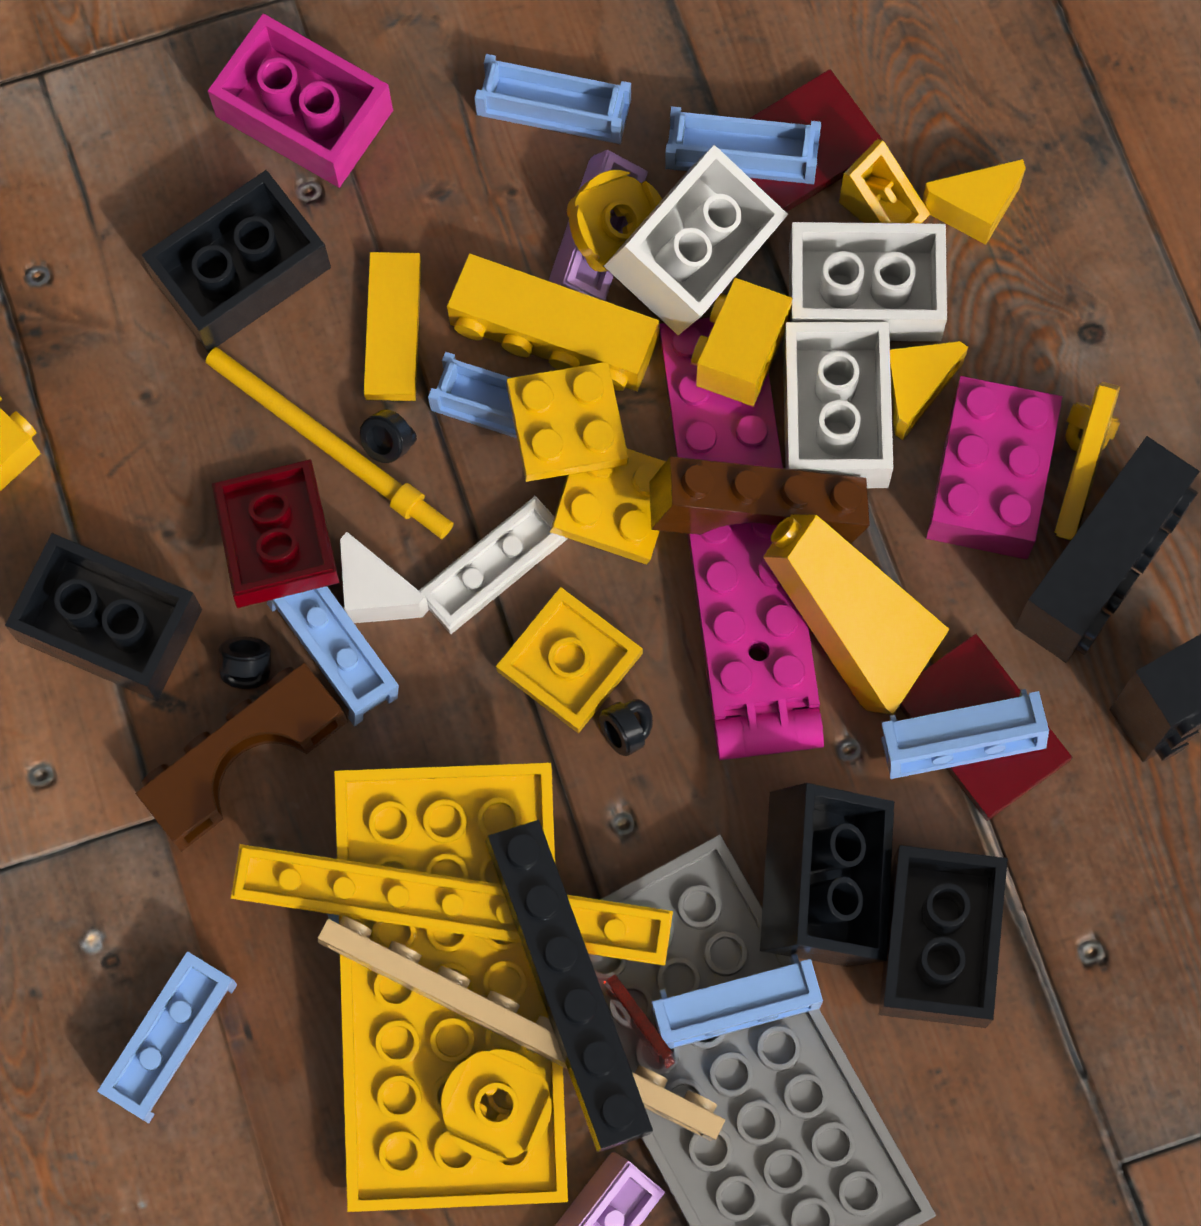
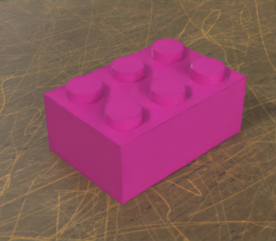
[208,13,393,188]
[926,376,1063,559]

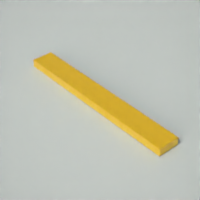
[231,844,673,966]

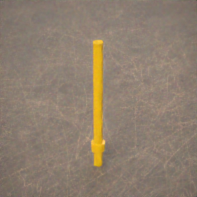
[205,347,454,539]

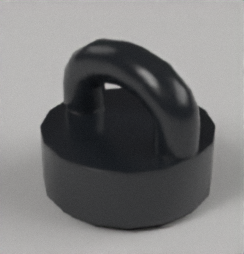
[359,410,417,463]
[218,636,271,689]
[599,699,653,756]

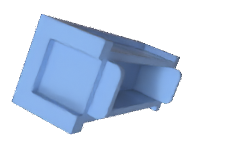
[475,54,631,144]
[665,106,821,184]
[428,351,517,438]
[267,586,399,726]
[881,689,1049,779]
[97,951,237,1123]
[652,953,823,1051]

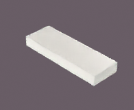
[419,496,568,634]

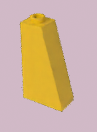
[763,515,949,715]

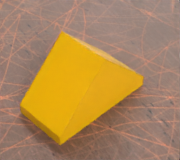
[839,139,930,223]
[922,159,1026,245]
[890,341,968,440]

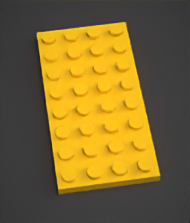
[334,763,568,1212]

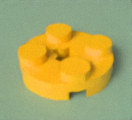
[567,170,662,272]
[441,1048,552,1161]

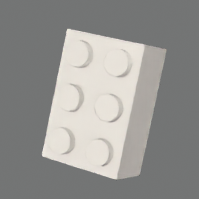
[604,145,788,335]
[789,222,947,341]
[783,322,893,488]

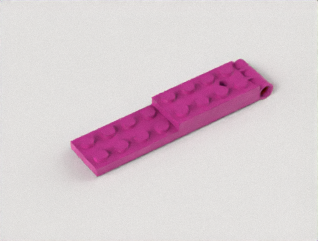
[659,318,824,761]

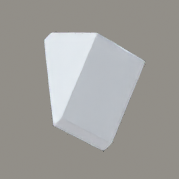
[340,532,429,623]

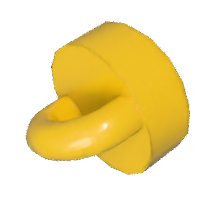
[1065,402,1120,452]

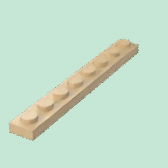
[318,916,726,1141]

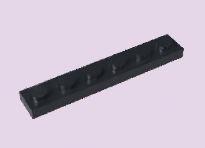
[485,820,653,1153]

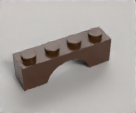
[649,456,870,544]
[135,663,348,852]

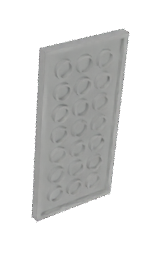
[589,835,936,1226]

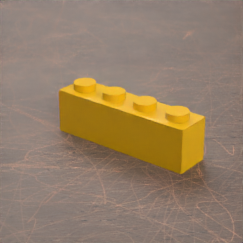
[447,253,659,392]

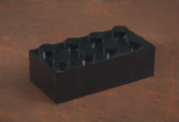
[1015,436,1200,663]

